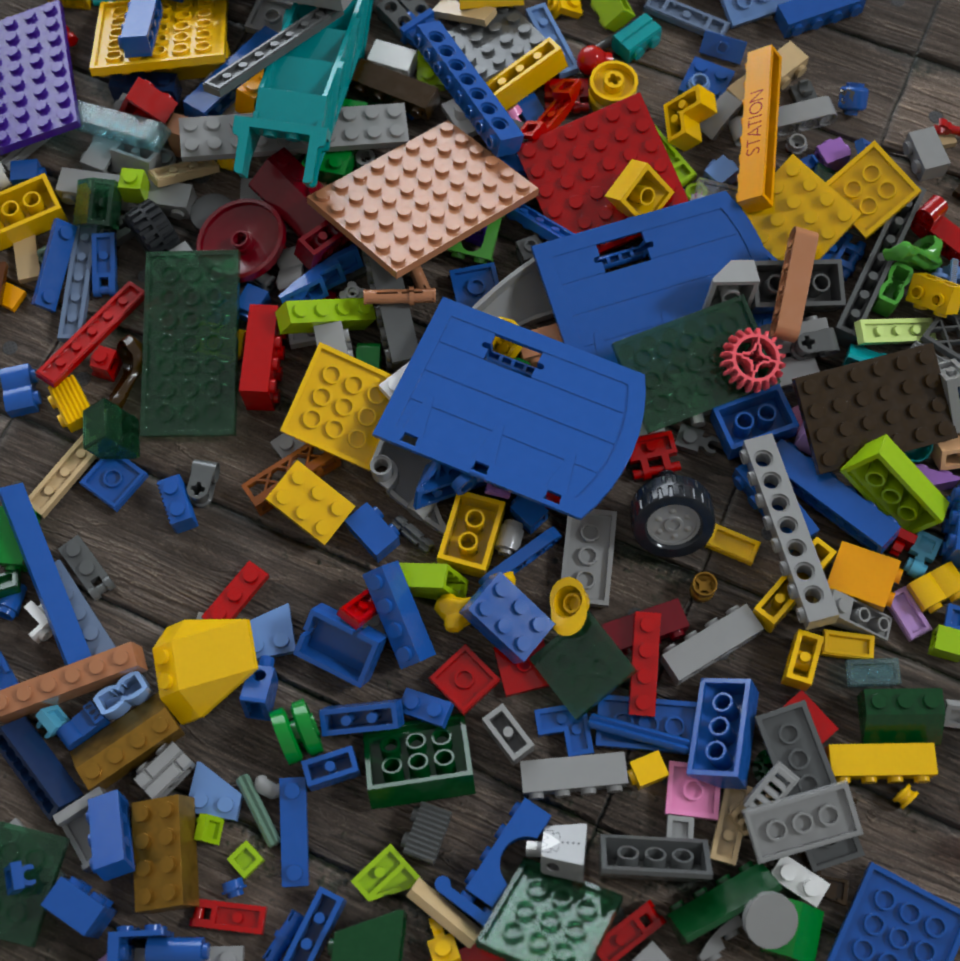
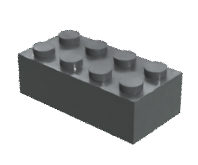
[746,259,846,314]

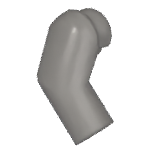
[254,775,280,799]

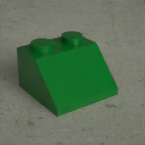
[760,898,824,961]

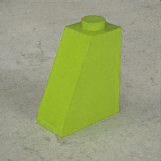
[399,563,469,600]

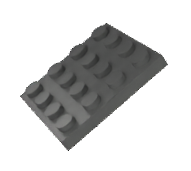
[448,6,546,83]

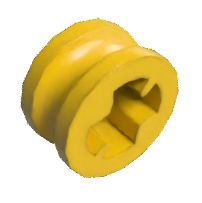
[892,783,919,810]

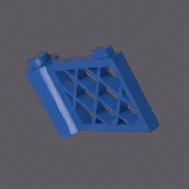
[145,937,210,961]

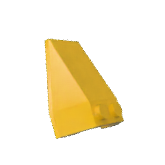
[152,619,258,725]

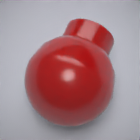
[577,45,613,76]

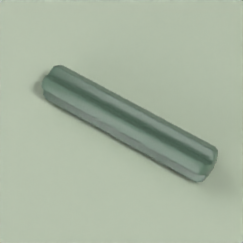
[236,774,281,848]

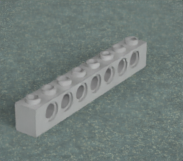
[739,433,840,630]

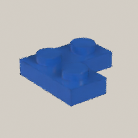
[534,702,594,757]

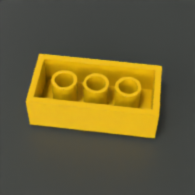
[0,173,69,251]

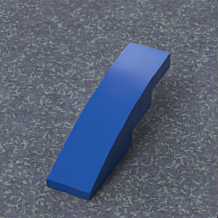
[279,244,364,304]

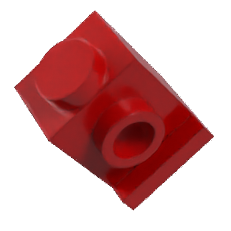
[90,345,123,382]

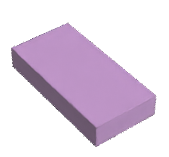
[887,586,932,642]

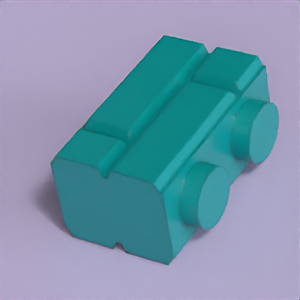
[611,13,662,63]

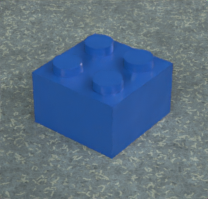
[41,876,118,939]

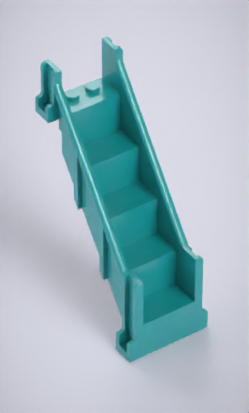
[232,0,374,188]

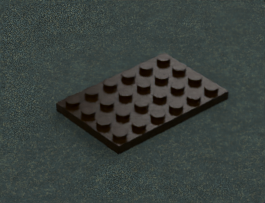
[792,343,958,475]

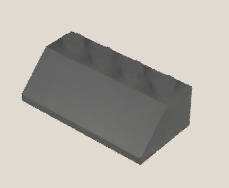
[598,834,713,883]

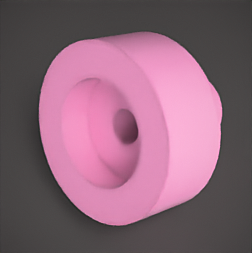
[507,104,523,122]

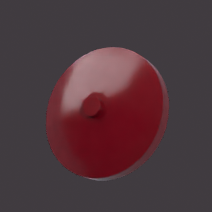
[196,198,286,284]

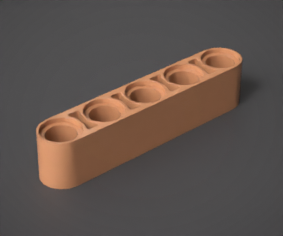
[770,226,819,343]

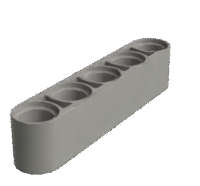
[728,96,838,146]

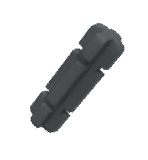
[392,515,434,553]

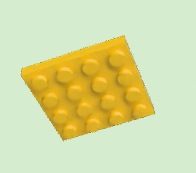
[742,154,862,260]
[279,342,392,471]

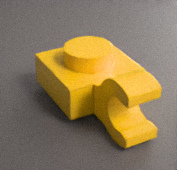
[427,918,462,961]

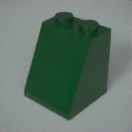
[327,910,408,961]

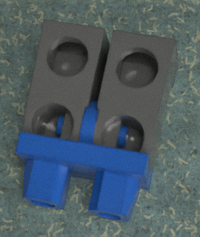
[377,0,436,48]

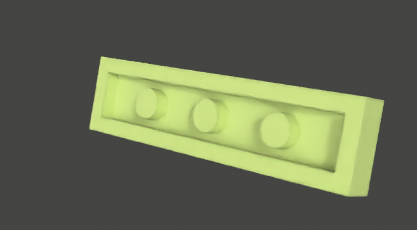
[854,318,937,345]

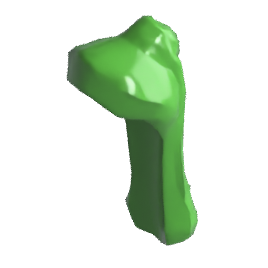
[882,235,943,273]

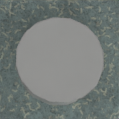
[742,891,798,949]

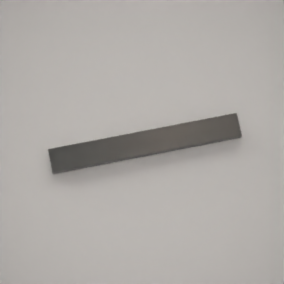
[202,7,344,98]

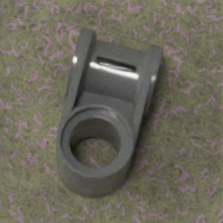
[790,327,840,360]
[187,459,220,508]

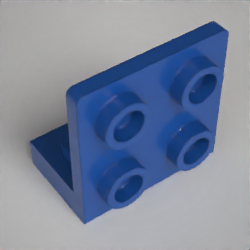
[107,924,174,961]

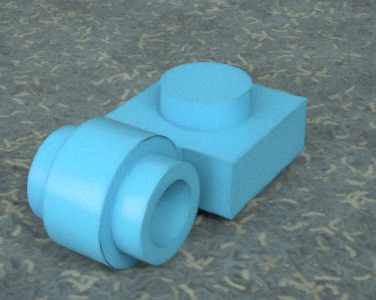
[902,530,943,579]

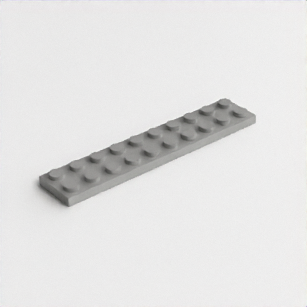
[179,103,409,162]

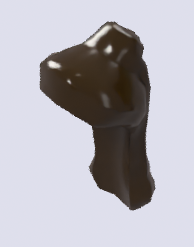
[102,334,154,413]

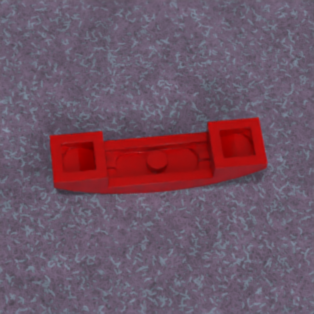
[520,78,582,140]

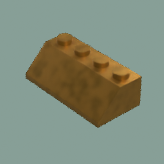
[70,693,185,791]

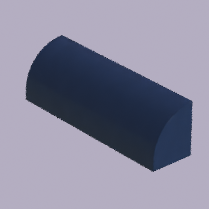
[0,716,84,821]

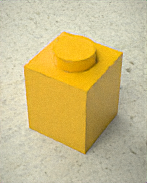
[627,750,669,790]

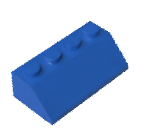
[686,678,759,790]

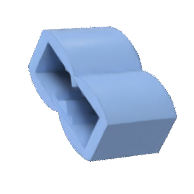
[93,671,154,720]

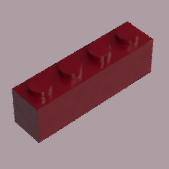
[582,598,690,666]

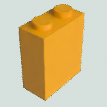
[827,541,904,612]

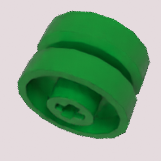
[269,698,324,766]

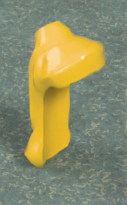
[434,571,516,633]

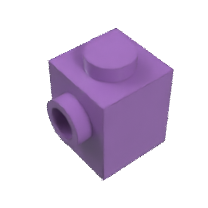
[814,137,851,176]

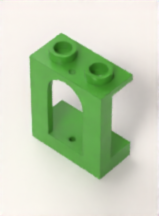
[447,215,505,264]

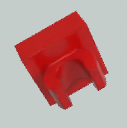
[889,528,918,558]

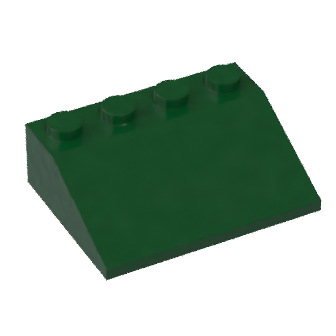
[363,714,476,810]

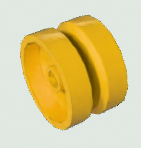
[588,60,638,112]

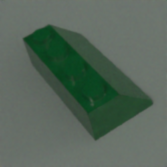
[665,861,783,946]

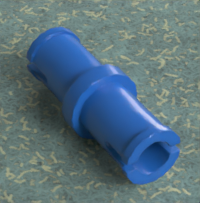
[262,909,305,961]

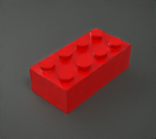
[239,304,288,411]

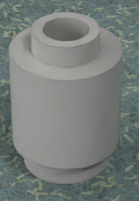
[494,519,524,558]

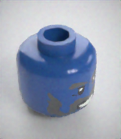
[838,82,869,116]

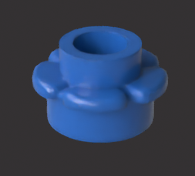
[221,877,247,899]

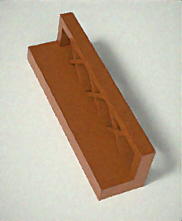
[241,444,342,517]

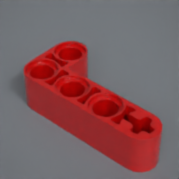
[910,195,960,267]

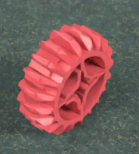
[720,327,786,393]

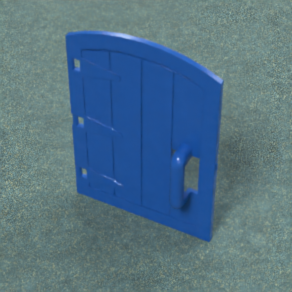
[531,190,773,377]
[372,297,646,521]

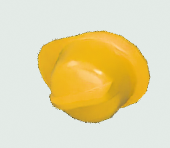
[550,577,590,636]

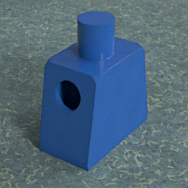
[239,655,278,721]

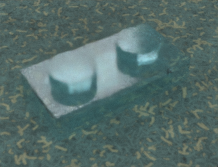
[845,658,902,687]

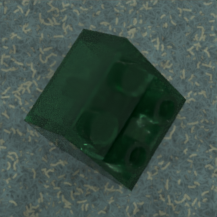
[73,178,122,230]
[83,398,140,459]

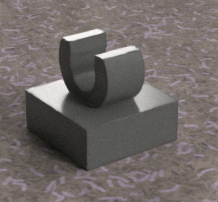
[788,79,818,103]

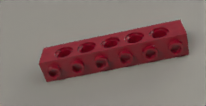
[294,220,351,270]

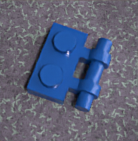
[821,232,866,282]

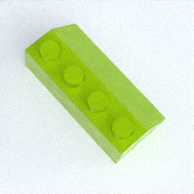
[840,434,950,534]

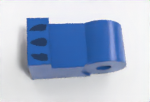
[56,700,110,750]

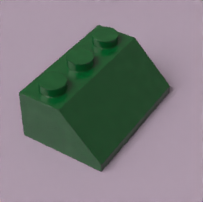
[857,688,945,746]

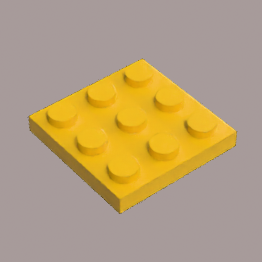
[826,140,921,239]

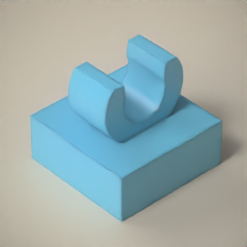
[35,704,70,738]

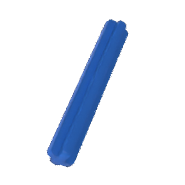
[588,713,690,754]

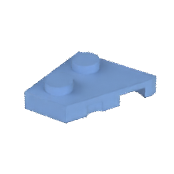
[189,761,243,822]

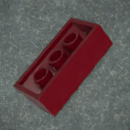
[248,147,326,237]

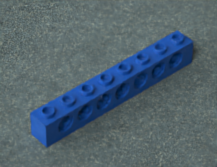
[413,21,524,157]

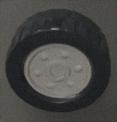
[630,470,716,558]

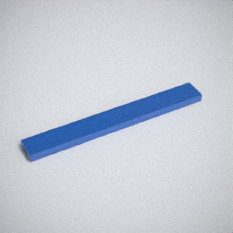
[0,483,92,666]

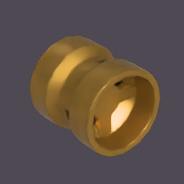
[689,572,718,603]

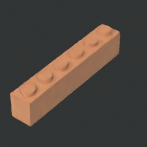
[0,642,148,723]

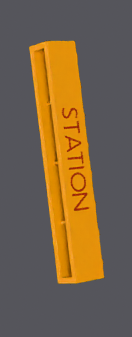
[736,44,782,214]

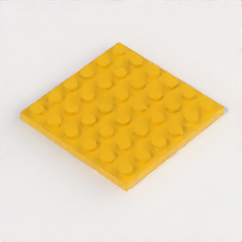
[89,0,228,77]

